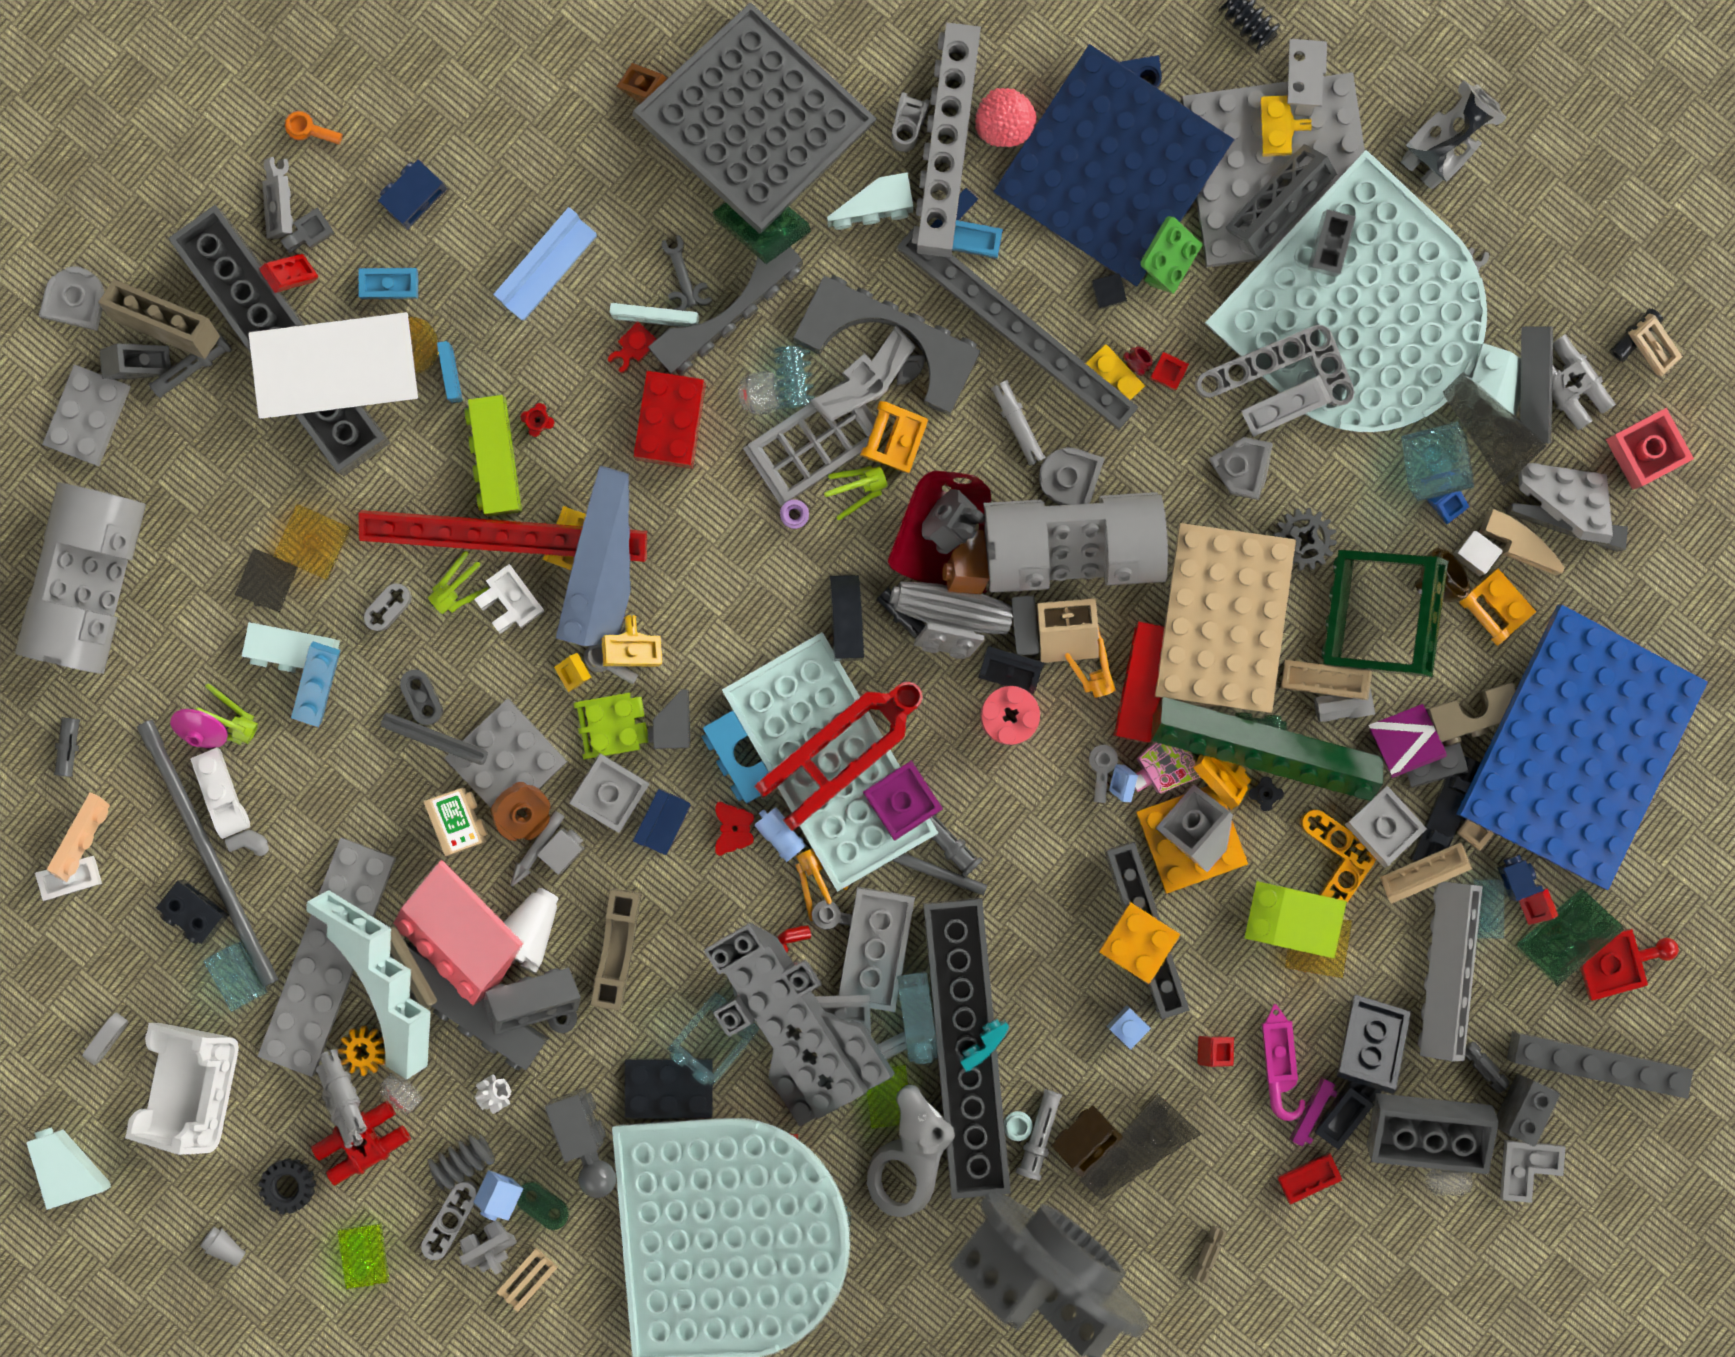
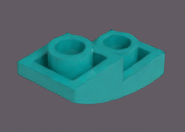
[960,1019,1009,1072]

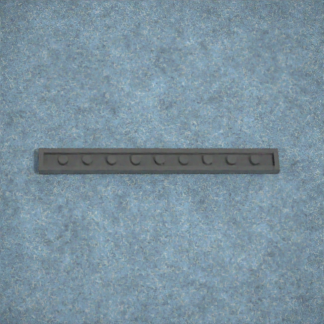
[897,225,1138,431]

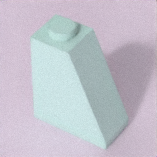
[26,1127,111,1210]

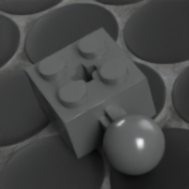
[545,1088,616,1198]

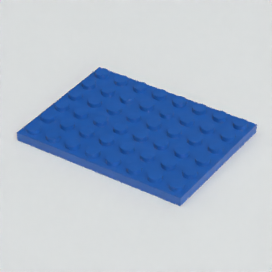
[1456,604,1708,890]

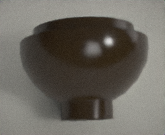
[1415,548,1470,603]

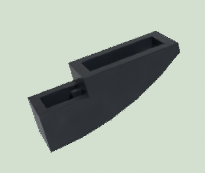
[830,575,864,661]
[1315,1080,1382,1150]

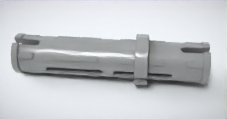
[991,380,1046,466]

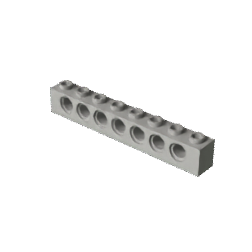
[912,22,981,258]

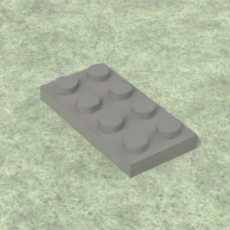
[838,887,915,1012]

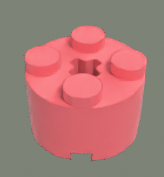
[980,686,1040,745]

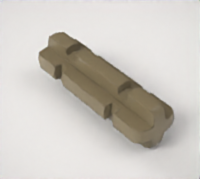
[1192,1226,1227,1283]

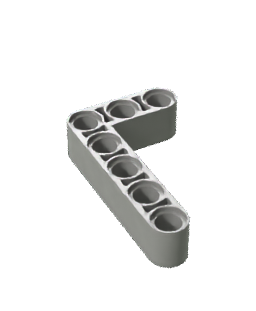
[1195,325,1355,406]

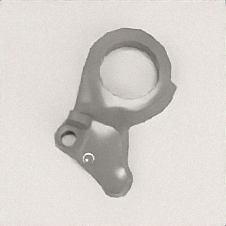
[867,1085,954,1217]

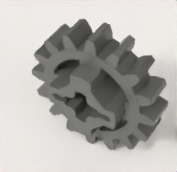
[1272,508,1337,571]

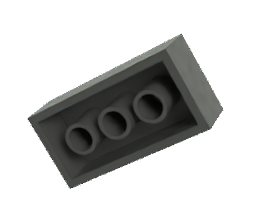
[1367,1093,1499,1174]

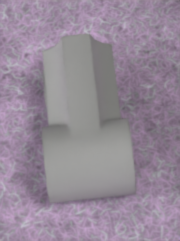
[1314,687,1375,722]

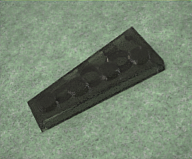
[1443,372,1546,487]
[1079,1093,1201,1201]

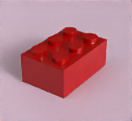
[633,371,706,469]

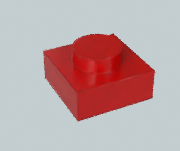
[1150,351,1189,391]
[1519,888,1558,925]

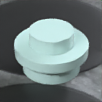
[1004,1111,1033,1141]

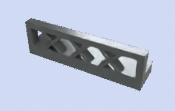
[1226,144,1337,258]

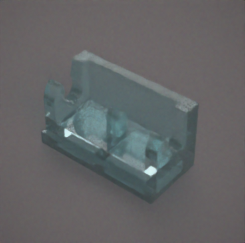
[203,942,268,1012]

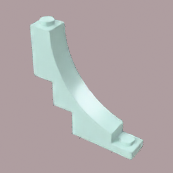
[307,890,431,1080]

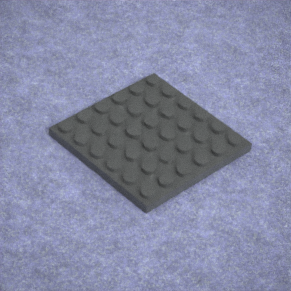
[632,2,877,234]

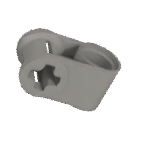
[891,92,930,152]

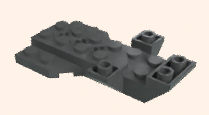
[703,922,895,1127]

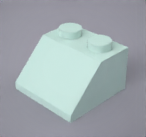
[1459,343,1521,421]

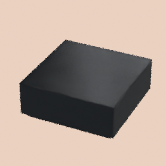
[1091,273,1127,310]

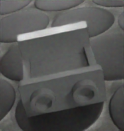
[1496,1073,1560,1147]

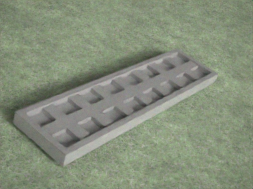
[257,838,396,1077]

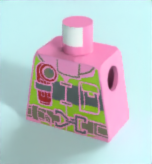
[1135,742,1200,793]

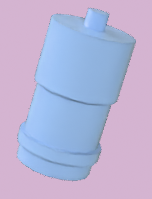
[754,807,806,862]

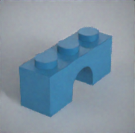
[701,711,769,804]

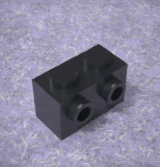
[156,879,229,944]

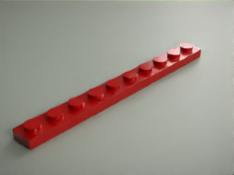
[358,510,647,562]

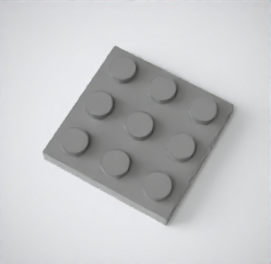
[444,699,568,808]

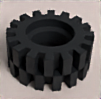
[259,1158,316,1214]

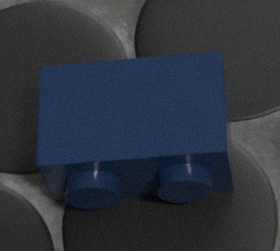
[378,159,447,230]

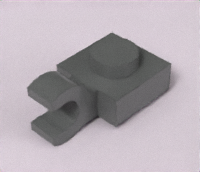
[281,207,335,254]

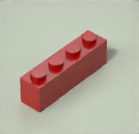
[1113,621,1164,743]

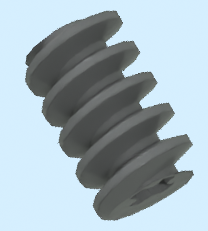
[427,1134,495,1190]

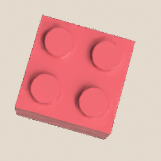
[1605,408,1694,490]

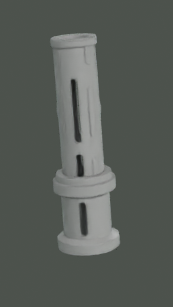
[1016,1089,1062,1180]

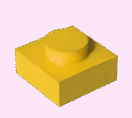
[554,653,592,692]

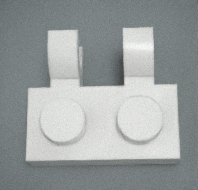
[474,564,544,634]

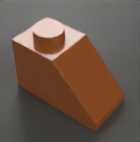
[616,63,667,103]
[942,530,990,595]

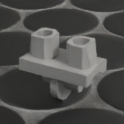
[459,1221,517,1274]

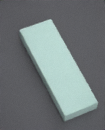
[610,303,699,327]

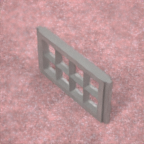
[743,379,887,506]

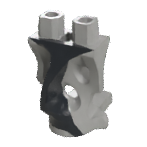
[1401,80,1507,189]

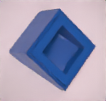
[1426,480,1470,524]

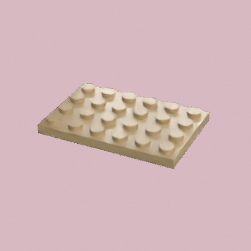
[1155,523,1296,713]

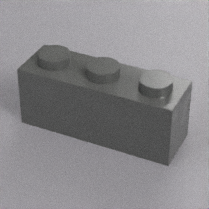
[483,968,581,1035]

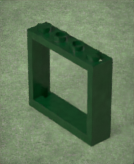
[1322,550,1448,678]

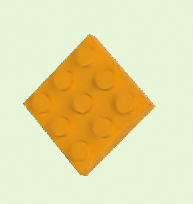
[1136,785,1248,894]

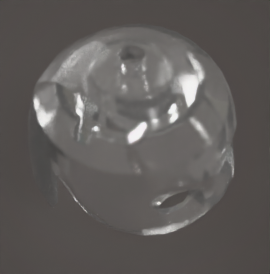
[738,371,782,415]

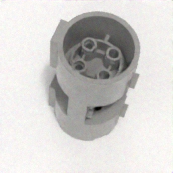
[15,482,146,674]
[984,492,1168,592]

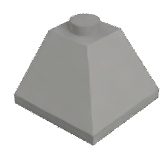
[1156,785,1233,872]

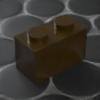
[1051,1105,1124,1178]

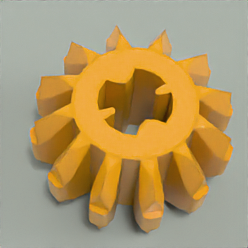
[338,1025,385,1076]

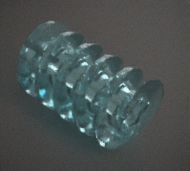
[773,346,815,409]

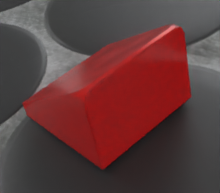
[1197,1036,1234,1067]

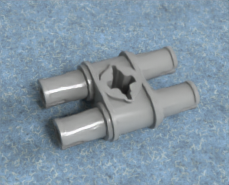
[1552,334,1616,431]
[316,1049,367,1148]

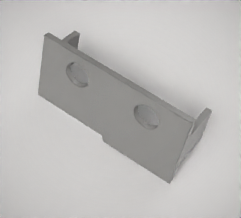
[1287,39,1327,116]

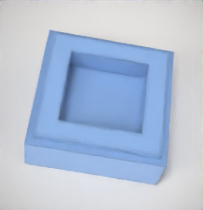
[1109,764,1138,802]

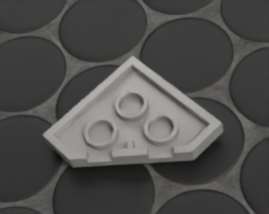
[1518,462,1613,543]

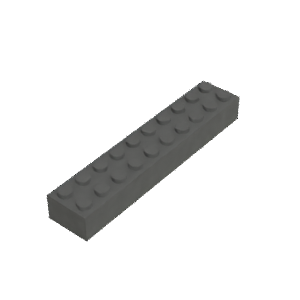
[168,205,391,476]
[923,898,1011,1199]

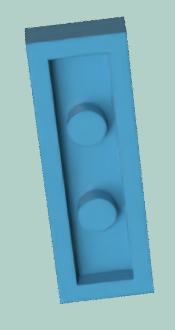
[291,641,341,728]

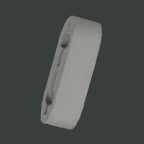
[364,583,412,631]
[82,1012,129,1066]

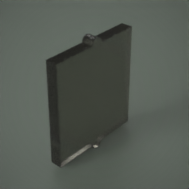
[235,548,299,613]

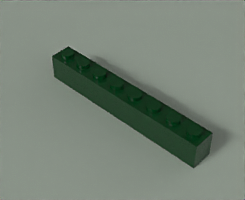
[1151,697,1383,801]

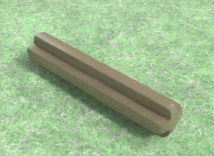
[390,927,437,1008]

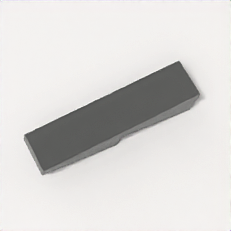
[1505,504,1628,552]

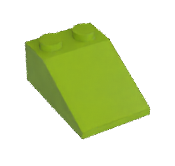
[1244,881,1347,958]

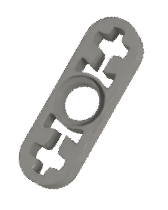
[421,1180,479,1260]

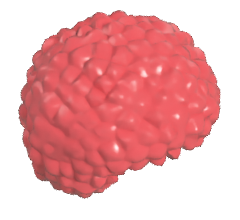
[975,88,1037,147]

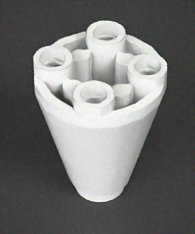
[503,888,559,974]

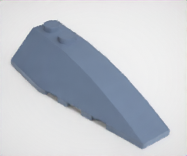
[556,466,631,646]

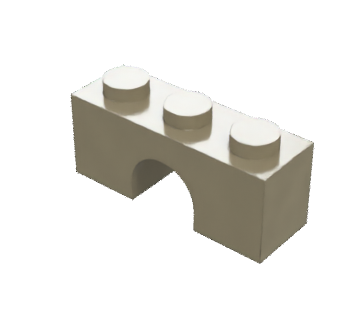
[1426,682,1516,746]

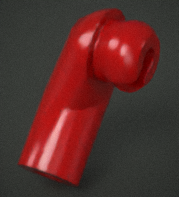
[776,925,811,953]

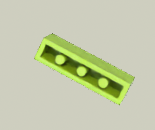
[464,395,522,517]

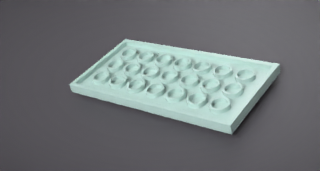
[722,632,938,892]

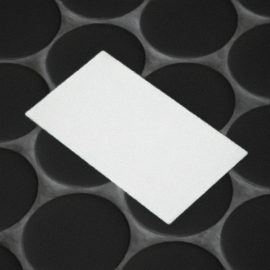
[249,312,418,419]

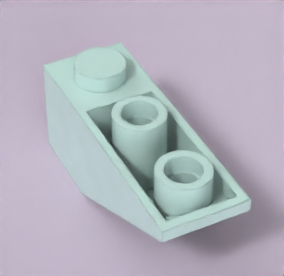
[827,173,913,230]

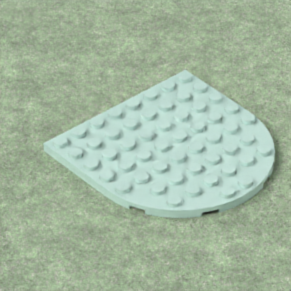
[1205,150,1487,432]
[612,1118,850,1357]

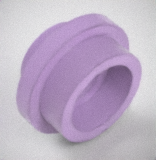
[780,500,809,529]

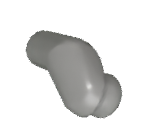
[225,830,269,856]

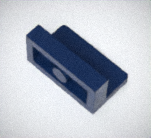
[633,789,691,855]

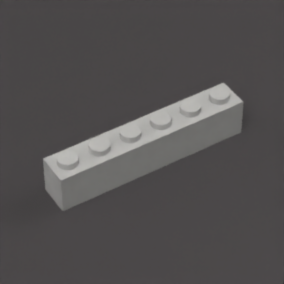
[1418,882,1482,1061]

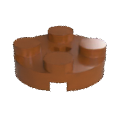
[490,782,551,841]

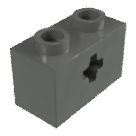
[1307,209,1356,277]

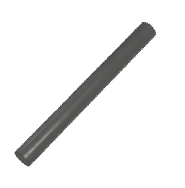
[892,853,988,896]

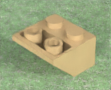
[1035,598,1099,663]

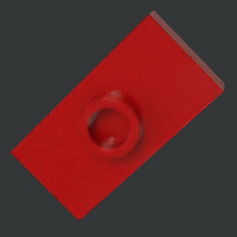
[259,253,319,293]
[1276,1152,1343,1205]

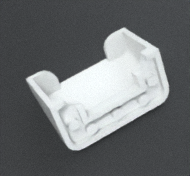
[125,1023,239,1155]

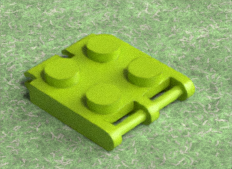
[573,693,648,760]

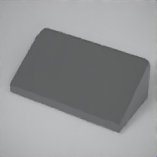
[1012,595,1039,655]

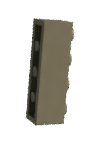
[98,279,220,359]

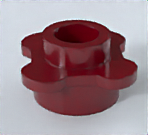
[1123,346,1153,376]

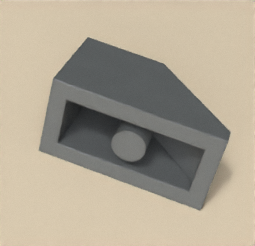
[99,343,171,380]
[648,689,691,749]

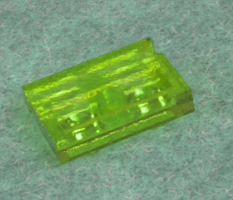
[867,1064,908,1129]
[337,1223,390,1289]

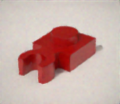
[607,321,657,374]

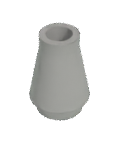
[200,1227,246,1267]

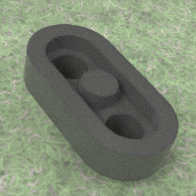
[400,670,443,725]

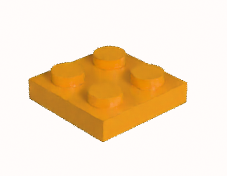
[1099,902,1181,984]

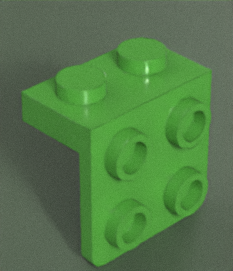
[1141,216,1203,294]

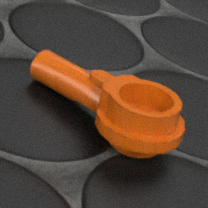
[285,111,343,145]

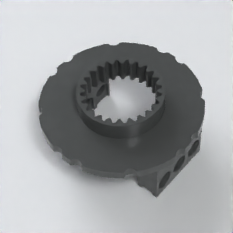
[949,1191,1149,1357]

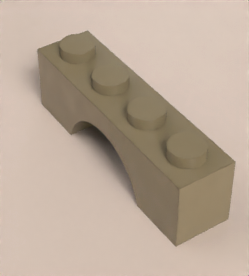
[591,888,642,1011]

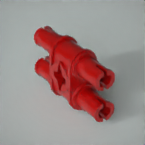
[311,1100,411,1186]

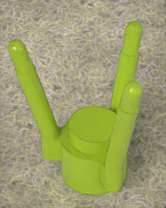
[824,465,888,520]
[428,551,489,614]
[195,684,258,745]

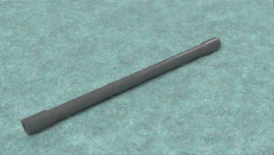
[137,720,279,987]

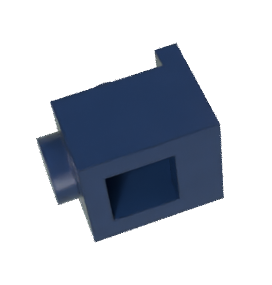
[1497,854,1544,901]

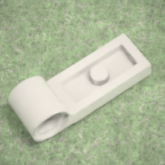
[190,747,250,839]

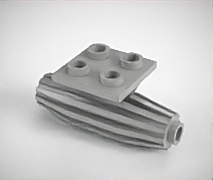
[890,582,1013,659]

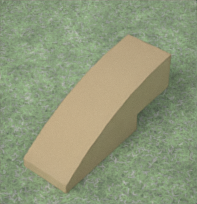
[1479,509,1565,575]

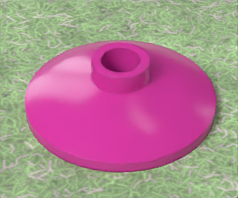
[170,709,228,749]

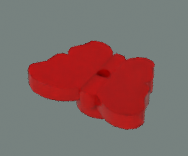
[715,801,754,856]

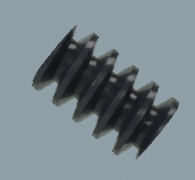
[1218,0,1280,54]

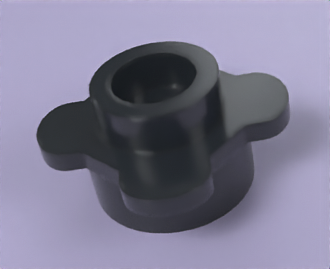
[1249,777,1284,811]

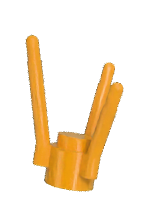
[1064,626,1116,698]
[795,848,848,921]

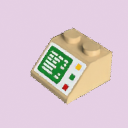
[424,788,488,856]

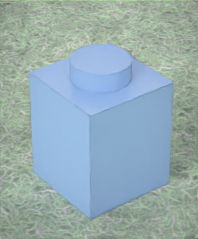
[1107,1005,1151,1050]
[473,1170,523,1221]

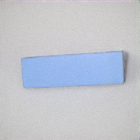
[493,207,597,321]

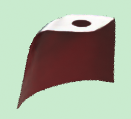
[887,470,991,593]

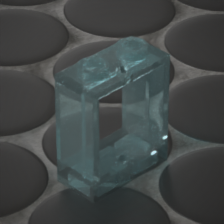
[897,972,938,1064]
[667,991,760,1086]

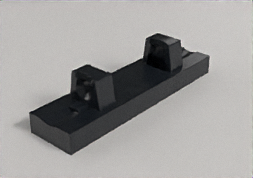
[1410,756,1481,861]

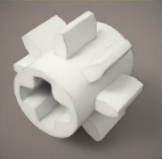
[474,1075,512,1114]

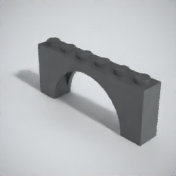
[794,275,981,417]

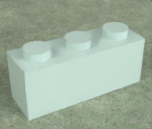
[242,622,340,673]

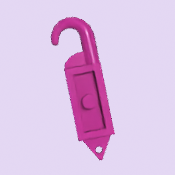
[1261,1003,1305,1121]

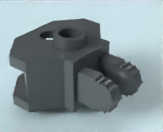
[922,489,986,554]

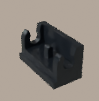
[978,646,1044,694]

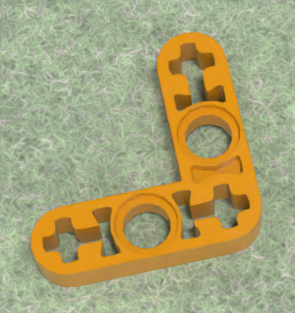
[1300,810,1376,903]

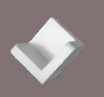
[1453,531,1503,576]

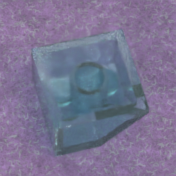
[1401,422,1474,501]

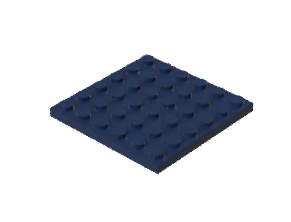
[993,44,1235,287]

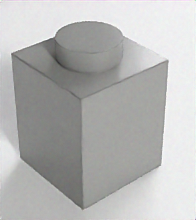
[537,829,585,875]

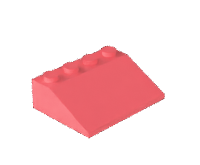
[393,860,524,1006]

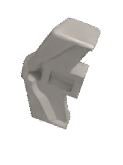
[810,325,916,422]

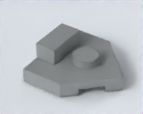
[1209,437,1273,500]

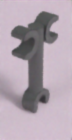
[662,235,712,311]

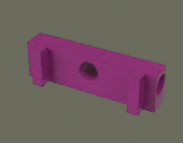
[1289,1077,1338,1147]

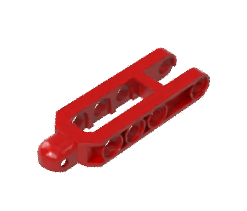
[754,682,923,831]

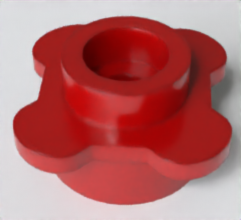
[520,403,555,437]

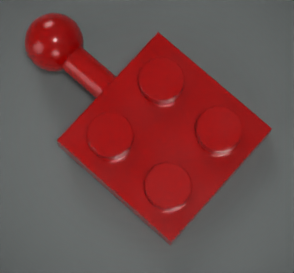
[1574,928,1679,1001]

